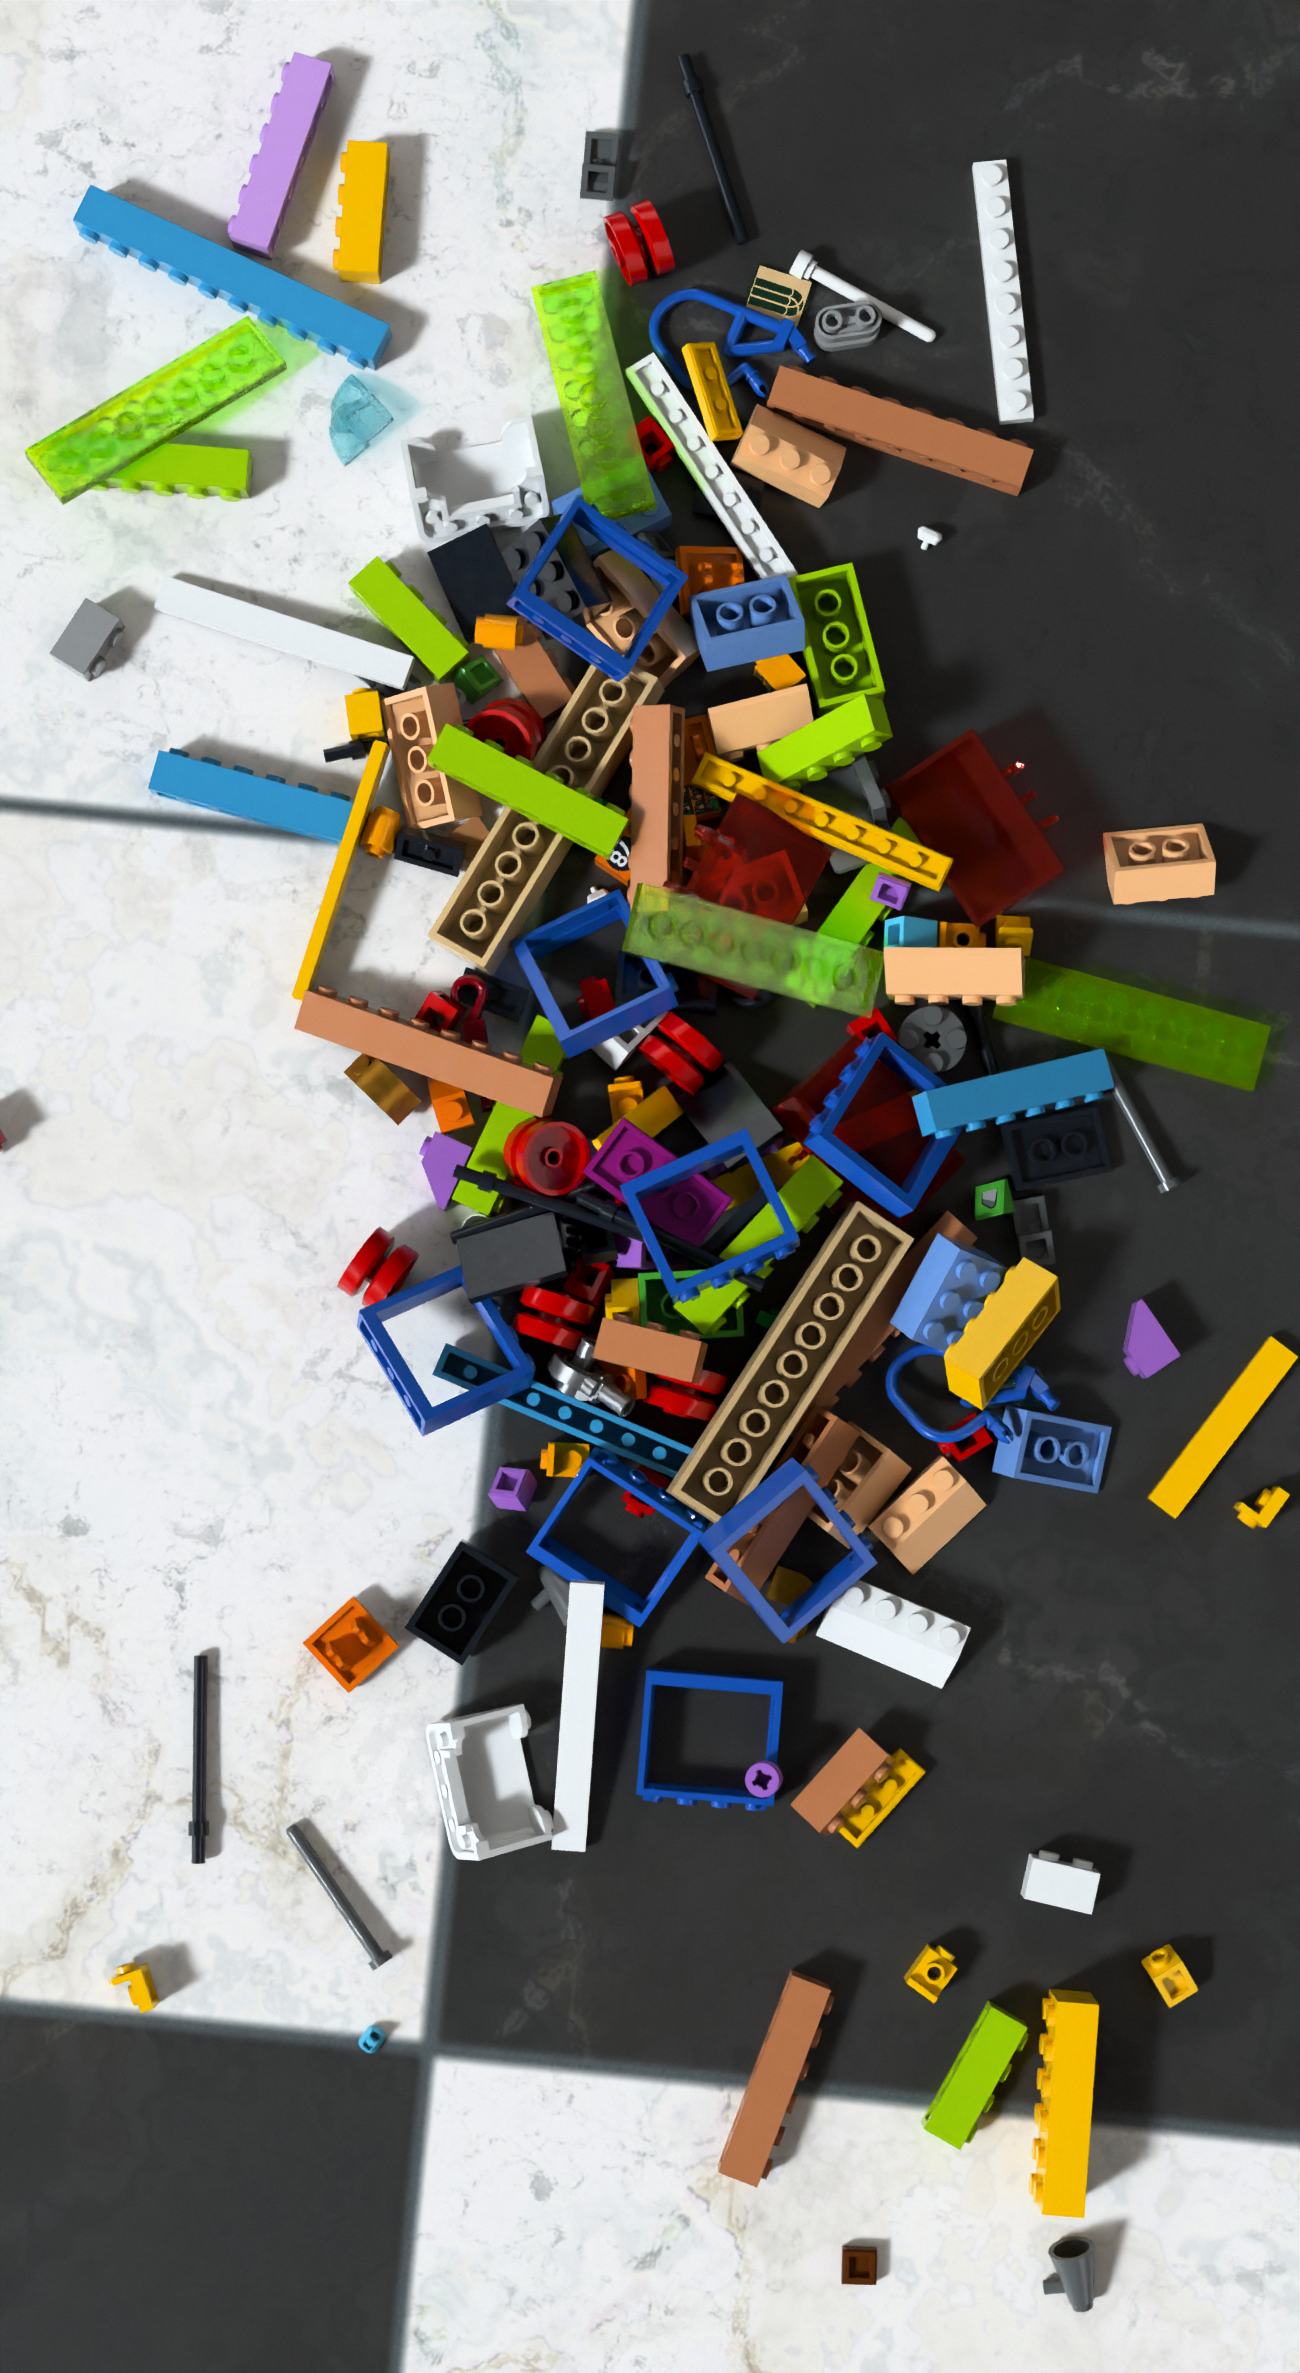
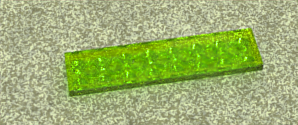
[531,271,656,520]
[24,316,287,505]
[622,883,884,1018]
[991,956,1271,1092]

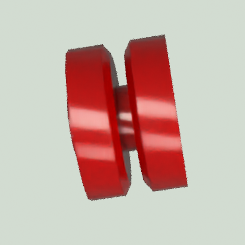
[603,199,675,287]
[466,697,547,762]
[638,1011,725,1096]
[503,1117,590,1196]
[337,1227,420,1307]
[512,1286,596,1352]
[643,1369,728,1422]

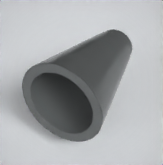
[531,1564,570,1629]
[1043,2237,1095,2312]

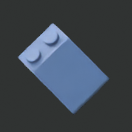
[992,1405,1112,1494]

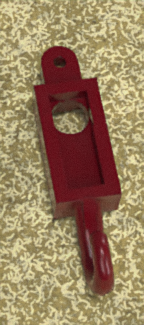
[450,974,493,1113]

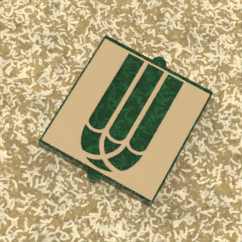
[744,264,813,330]

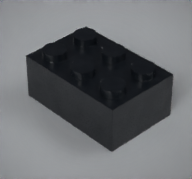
[501,514,613,641]
[405,1539,520,1665]

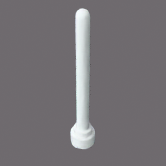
[789,249,936,342]

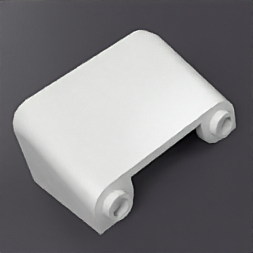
[400,416,550,543]
[426,1704,553,1861]

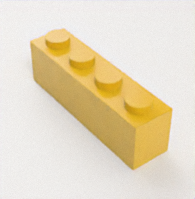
[333,140,390,284]

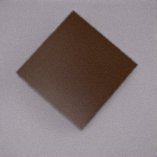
[841,2246,877,2285]

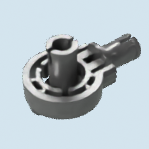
[547,1336,635,1417]

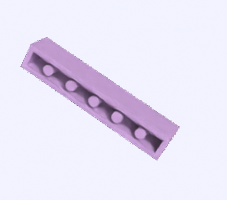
[227,52,335,260]

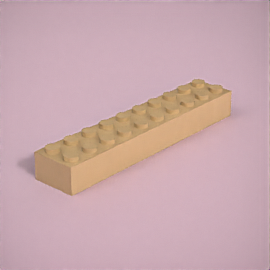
[428,664,665,977]
[666,1201,914,1523]

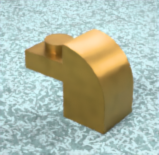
[344,1053,422,1125]
[766,1564,819,1644]

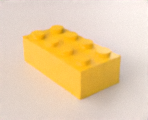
[944,1257,1061,1410]

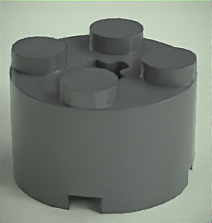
[897,1005,967,1076]

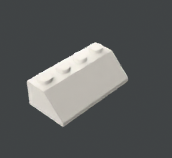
[816,1579,971,1689]

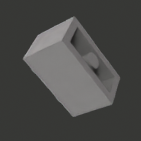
[49,598,125,682]

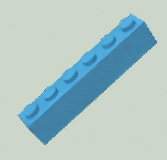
[148,748,354,845]
[912,1048,1115,1140]

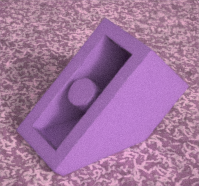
[419,1131,474,1211]
[612,1233,689,1271]
[1123,1299,1181,1378]

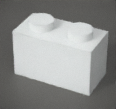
[1020,1850,1101,1915]

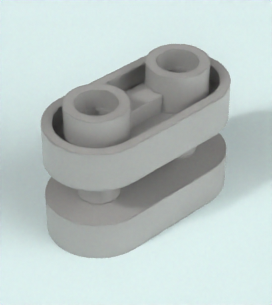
[813,301,882,352]

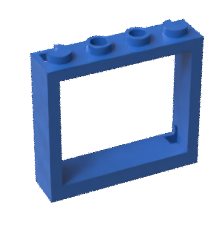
[506,497,689,682]
[510,889,679,1059]
[803,1032,963,1219]
[620,1128,800,1304]
[357,1265,536,1437]
[526,1446,710,1628]
[697,1457,878,1644]
[636,1668,783,1811]

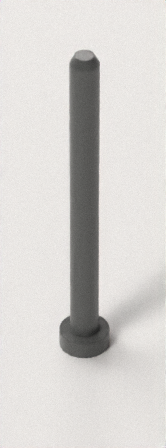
[1091,1044,1182,1194]
[286,1824,393,1971]

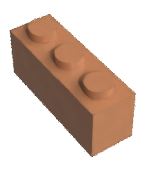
[493,615,575,725]
[592,1313,708,1384]
[790,1728,895,1837]

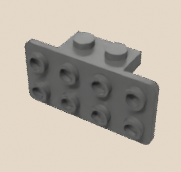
[801,753,892,874]

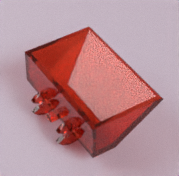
[885,728,1069,929]
[657,793,832,1000]
[771,1034,966,1228]

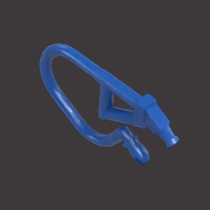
[649,288,817,398]
[885,1343,1061,1444]

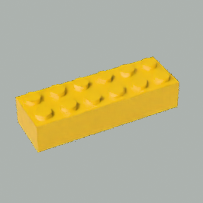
[1029,1989,1099,2218]

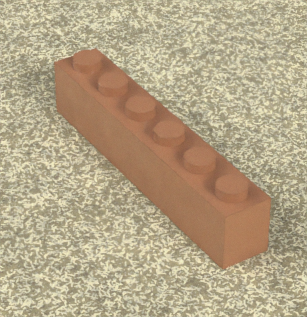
[627,704,685,913]
[704,1404,860,1606]
[718,1969,834,2188]

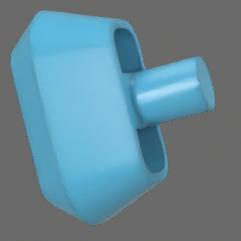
[359,2025,386,2054]

